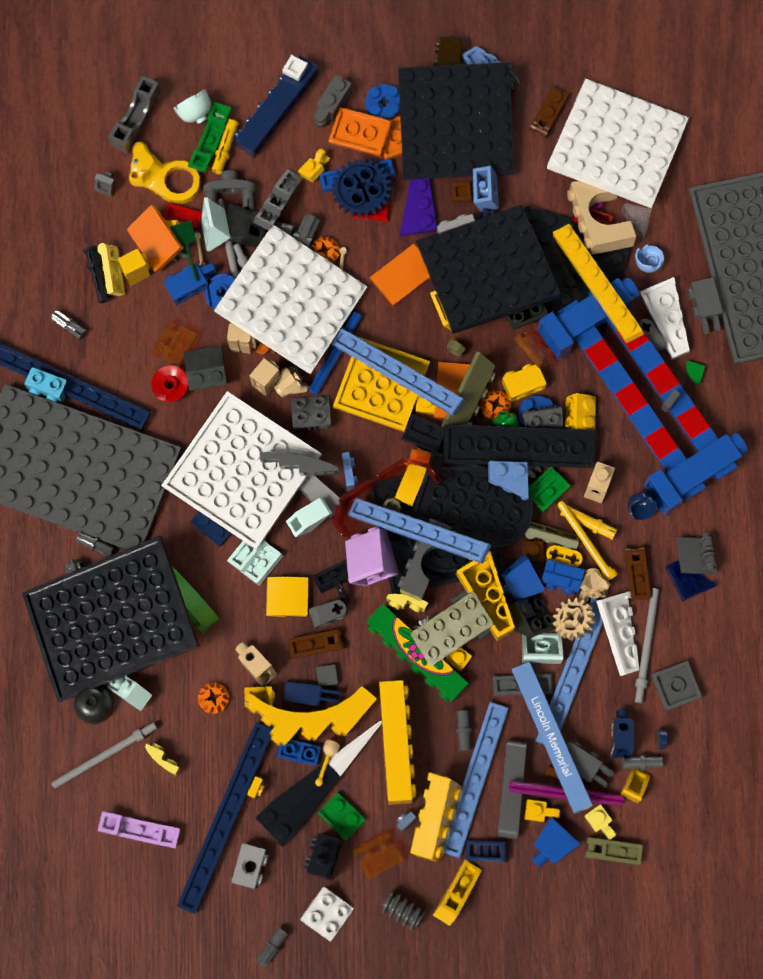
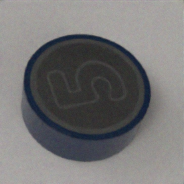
[656,729,668,749]

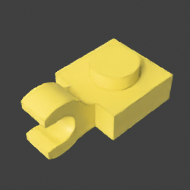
[584,804,616,840]

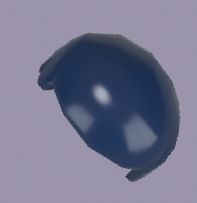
[627,492,658,520]

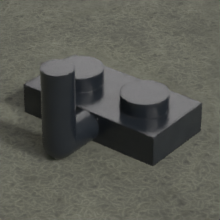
[312,559,349,604]

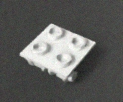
[300,886,354,942]

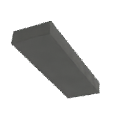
[493,674,553,697]

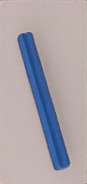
[309,312,361,395]

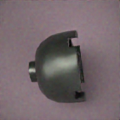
[74,686,114,725]

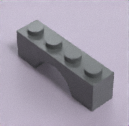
[108,75,161,153]
[398,518,452,602]

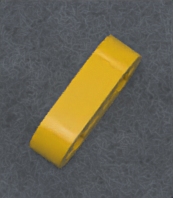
[546,545,582,567]

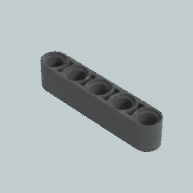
[497,740,527,839]

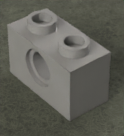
[232,843,269,890]

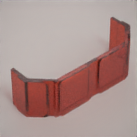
[332,458,442,539]

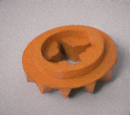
[310,236,340,264]
[480,390,511,420]
[198,682,229,714]

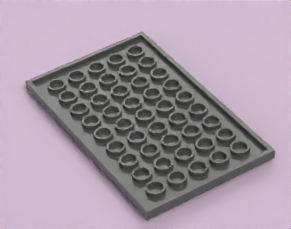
[688,173,763,365]
[0,384,182,550]

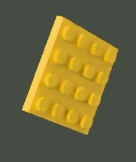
[333,337,430,432]

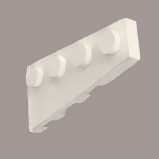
[639,277,690,360]
[596,591,639,676]

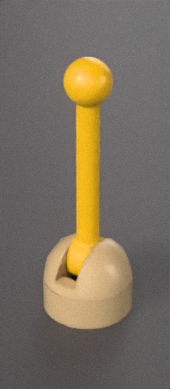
[315,740,340,786]

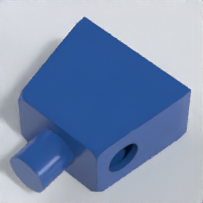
[500,555,545,601]
[531,818,580,868]

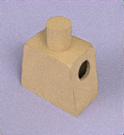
[584,462,615,504]
[235,642,277,687]

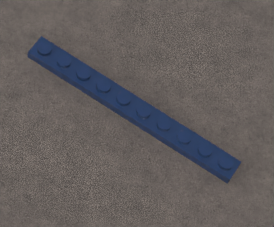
[0,344,150,430]
[177,722,272,914]

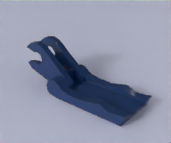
[283,682,342,706]

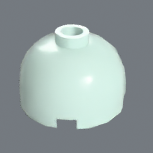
[174,89,211,124]

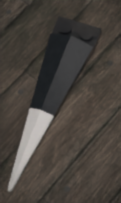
[255,721,382,847]

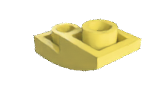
[387,594,428,613]
[145,743,181,776]

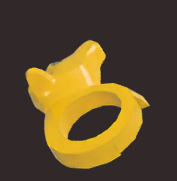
[129,142,201,204]

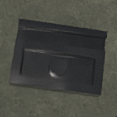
[401,414,444,453]

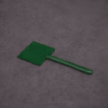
[170,220,199,281]

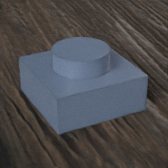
[397,812,416,832]

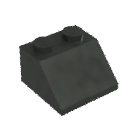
[184,346,227,391]

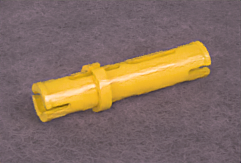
[211,119,239,174]
[560,504,618,540]

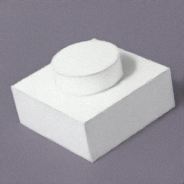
[282,55,308,81]

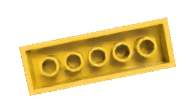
[379,680,416,805]

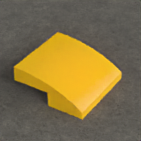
[266,577,308,617]

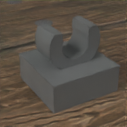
[94,171,114,196]

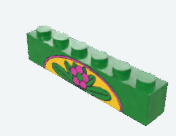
[367,604,468,703]

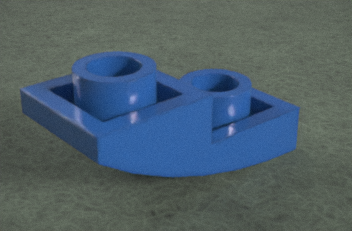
[276,740,321,766]

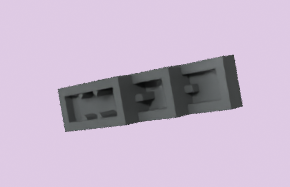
[253,169,304,231]
[259,452,339,476]

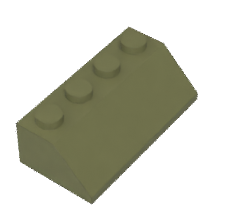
[442,351,496,427]

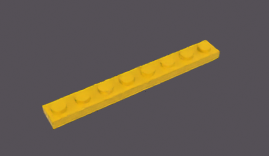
[553,224,643,343]

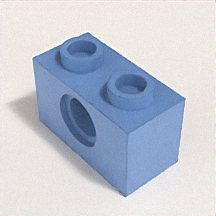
[473,166,499,212]

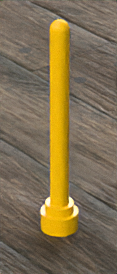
[558,501,618,581]

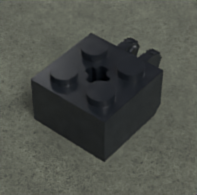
[304,833,342,881]

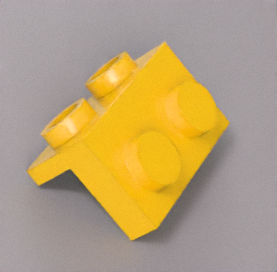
[565,393,596,430]

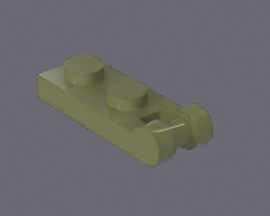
[525,522,579,549]
[585,838,643,865]

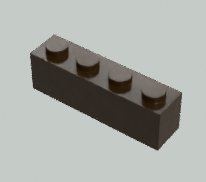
[433,36,462,66]

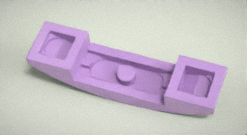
[98,811,180,848]

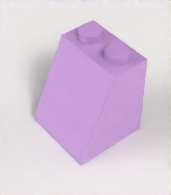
[345,527,399,587]

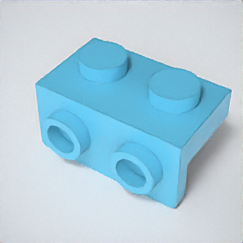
[24,368,67,403]

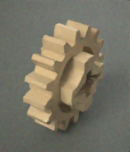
[553,598,595,641]

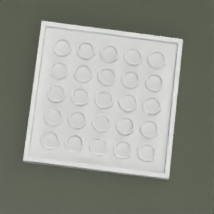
[547,79,689,208]
[214,225,367,374]
[161,392,322,550]

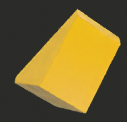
[620,769,651,803]

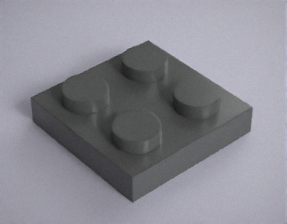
[651,661,702,712]

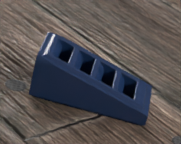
[466,840,508,863]

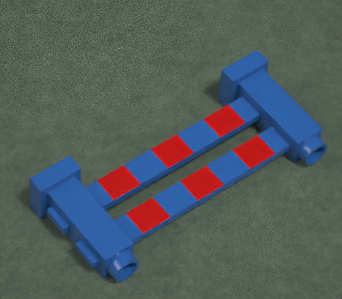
[537,277,748,516]

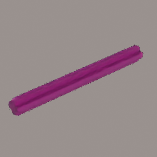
[508,781,624,806]

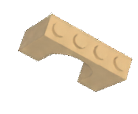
[567,181,636,255]

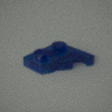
[665,560,717,602]

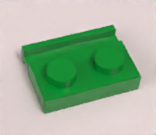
[528,467,570,513]
[318,792,366,841]

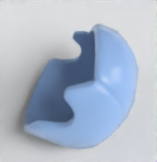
[635,244,664,273]

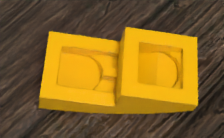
[395,462,427,506]

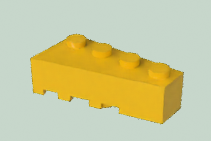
[456,551,515,641]
[410,773,463,863]

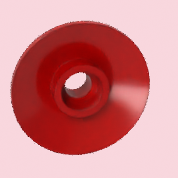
[151,365,188,403]

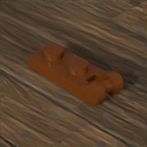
[529,86,568,138]
[624,546,651,601]
[288,629,345,659]

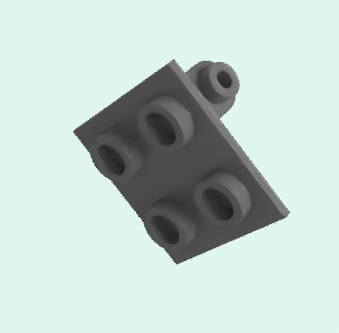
[291,395,331,432]
[522,405,563,429]
[676,533,717,575]

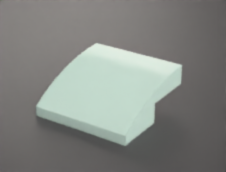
[227,540,283,586]

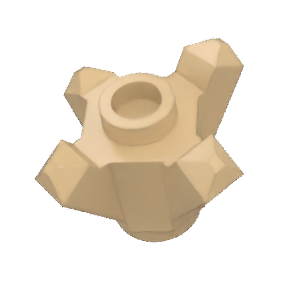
[274,366,309,398]
[579,568,611,602]

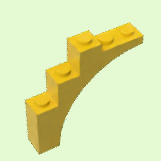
[245,686,377,746]

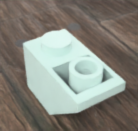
[286,497,332,537]
[107,676,152,711]

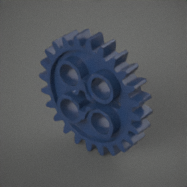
[331,158,392,218]

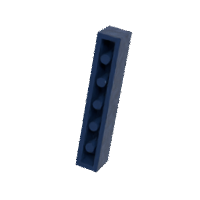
[235,55,319,158]

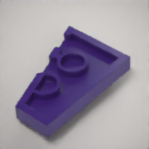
[400,178,437,237]

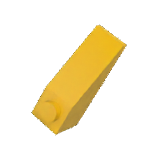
[433,860,482,926]

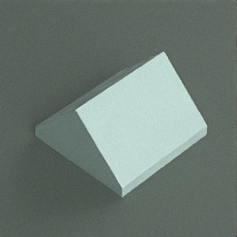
[201,198,230,251]
[522,633,563,664]

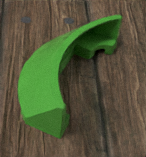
[172,566,220,634]

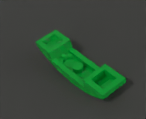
[188,102,231,173]

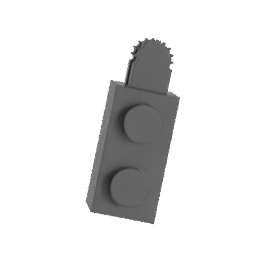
[314,75,352,128]
[687,277,723,334]
[566,741,614,788]

